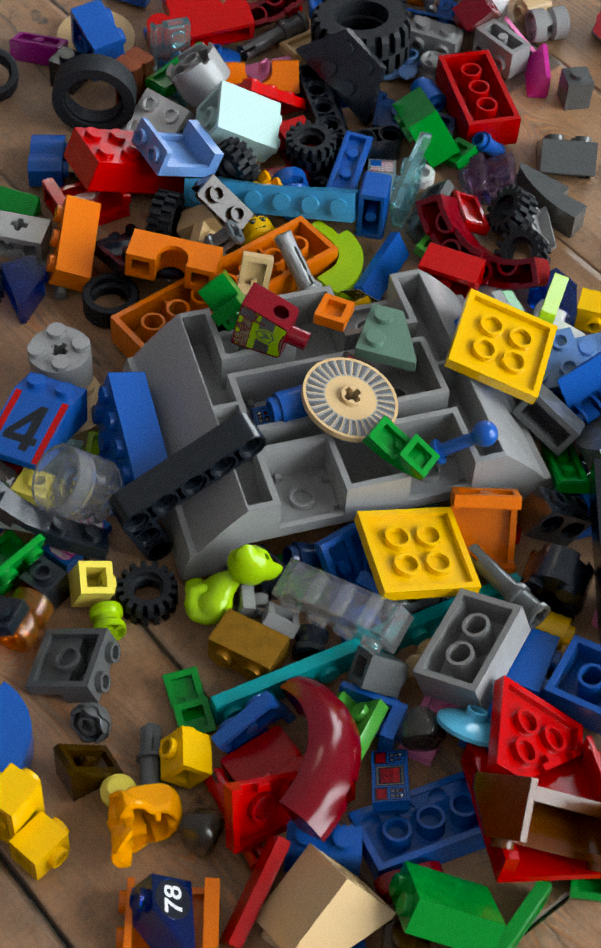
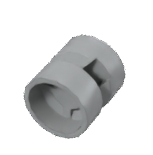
[525,5,570,44]

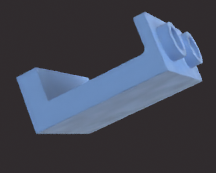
[131,118,224,177]

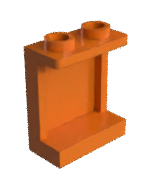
[450,487,522,575]
[116,877,220,948]

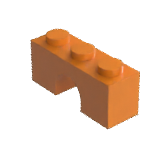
[225,59,300,93]
[125,228,223,291]

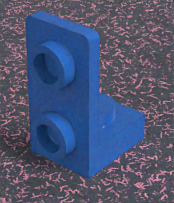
[339,681,408,751]

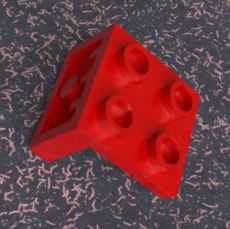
[220,725,305,782]

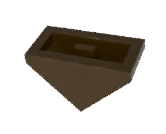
[53,743,123,802]

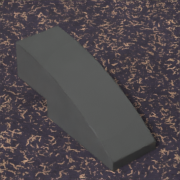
[516,163,587,238]

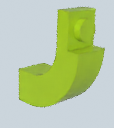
[312,220,364,301]

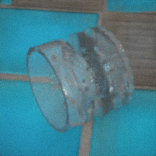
[31,443,122,525]

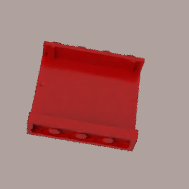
[460,736,601,883]

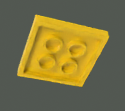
[444,288,558,405]
[354,507,481,601]

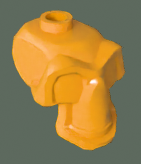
[106,783,183,868]

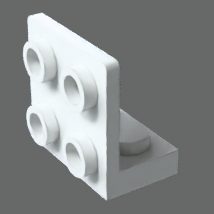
[121,88,196,133]

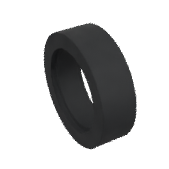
[52,54,137,130]

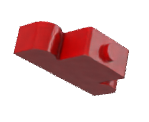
[147,0,255,61]

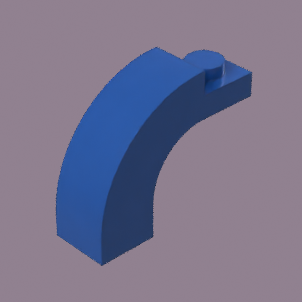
[0,682,34,772]

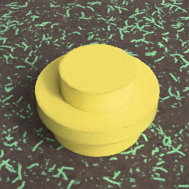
[100,774,136,807]

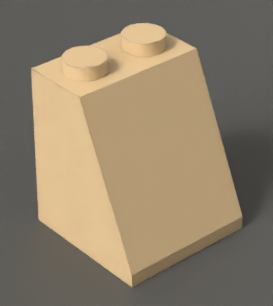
[255,843,396,948]

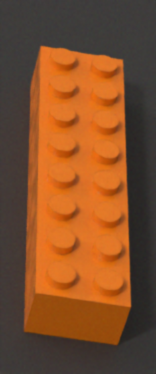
[110,215,338,358]

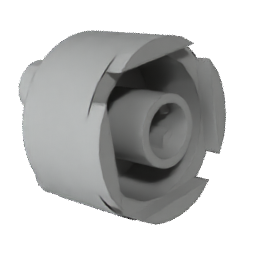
[166,41,230,107]
[27,322,93,389]

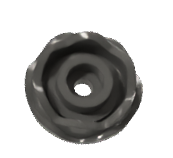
[70,702,112,744]

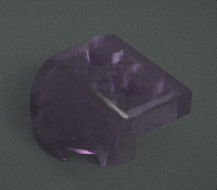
[458,152,519,205]

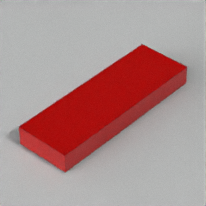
[219,835,291,948]

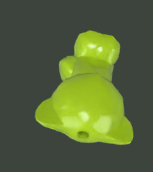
[184,544,283,626]

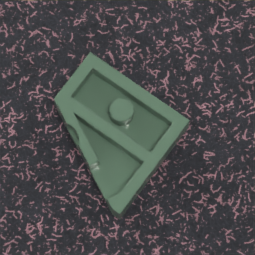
[354,303,417,372]

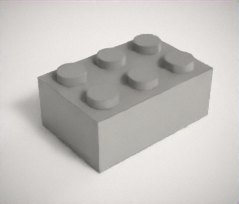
[412,588,531,711]

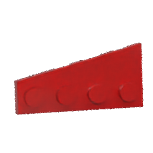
[223,771,355,855]

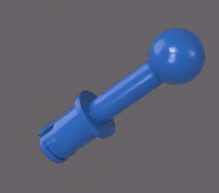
[429,420,498,465]

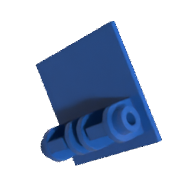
[406,0,457,25]
[556,352,601,425]

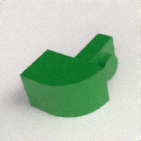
[198,270,245,332]

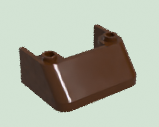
[473,772,601,873]

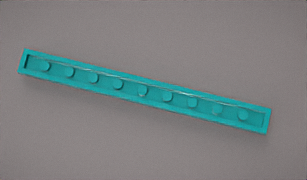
[210,572,521,726]

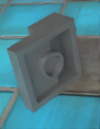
[25,628,121,703]

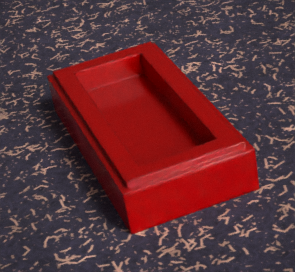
[450,190,490,236]

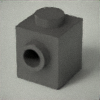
[557,66,595,111]
[347,645,409,698]

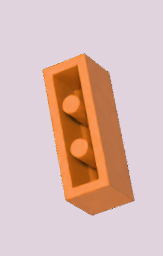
[46,195,101,292]

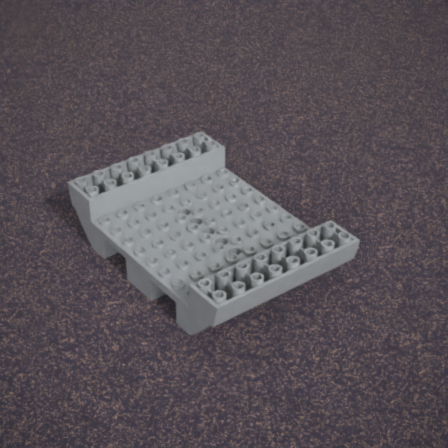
[123,269,554,581]

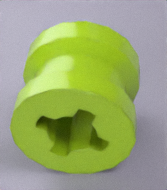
[89,601,127,641]

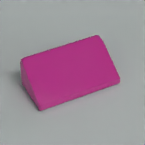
[524,44,551,98]

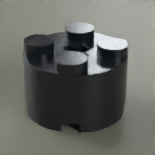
[519,544,594,623]

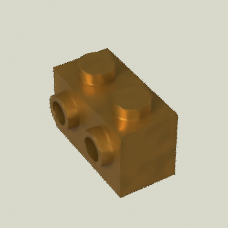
[208,608,290,681]

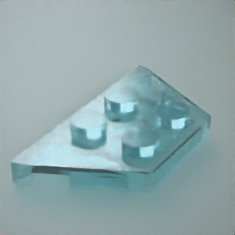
[389,131,432,228]

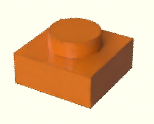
[313,293,355,332]

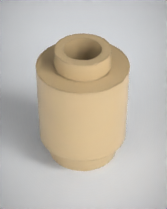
[513,0,553,24]

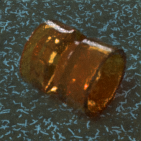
[0,587,54,653]

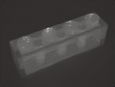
[272,558,414,655]

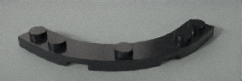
[0,480,109,560]

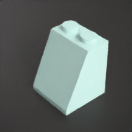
[195,80,282,163]

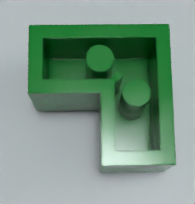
[392,86,460,168]

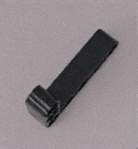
[296,63,403,166]
[108,413,266,561]

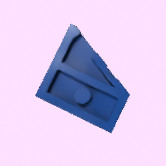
[314,522,369,594]
[211,691,297,754]

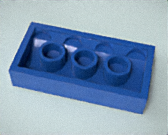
[348,771,486,880]

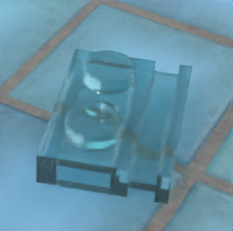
[150,17,191,71]

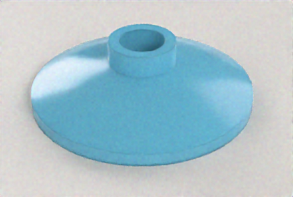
[436,705,491,747]

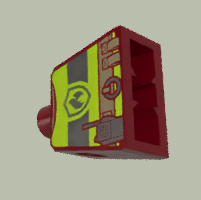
[231,282,311,358]

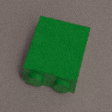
[389,861,506,948]

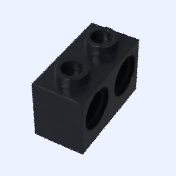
[517,486,591,547]

